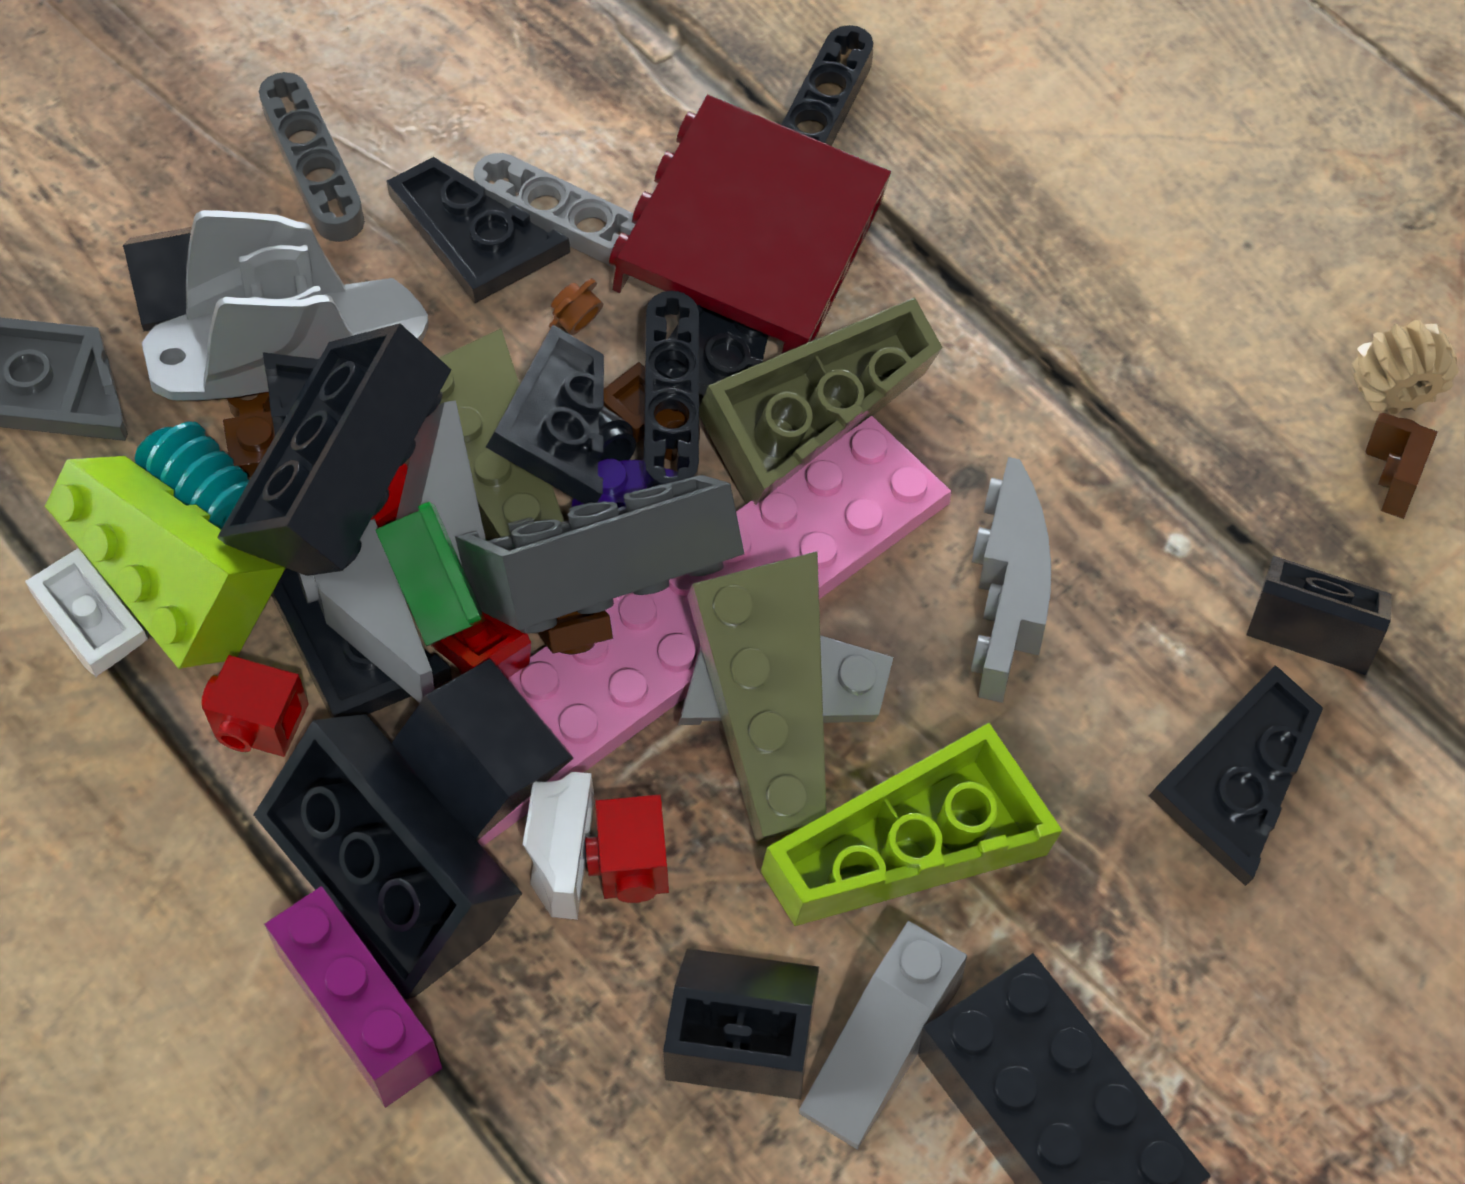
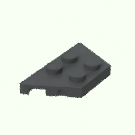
[0,317,128,441]

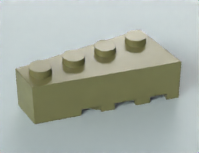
[699,297,943,505]
[439,328,564,541]
[687,551,827,842]

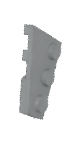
[678,635,894,725]

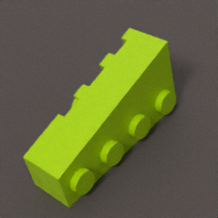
[45,456,285,669]
[760,723,1063,926]

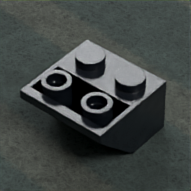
[663,948,819,1100]

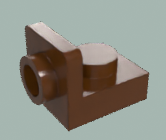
[1365,413,1438,519]

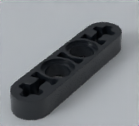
[781,25,874,146]
[643,291,699,488]

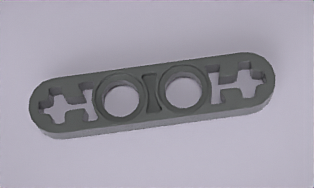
[259,72,365,242]

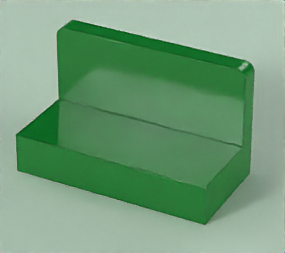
[375,501,486,646]

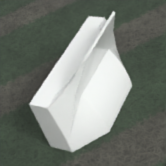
[25,548,148,677]
[523,772,595,920]

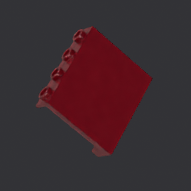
[609,94,891,354]

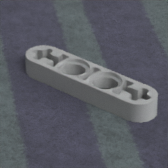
[474,153,635,269]

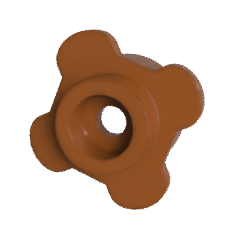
[549,278,603,335]

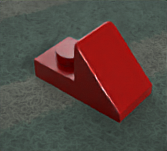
[431,613,531,678]

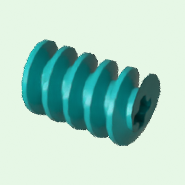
[134,421,249,529]

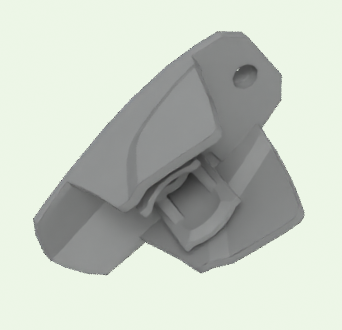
[142,210,429,400]

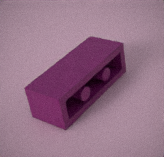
[264,886,442,1108]

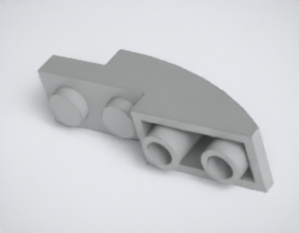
[971,457,1051,703]

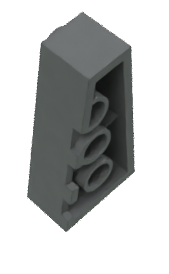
[455,475,744,633]

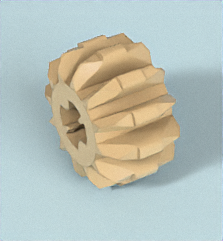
[1352,320,1459,414]

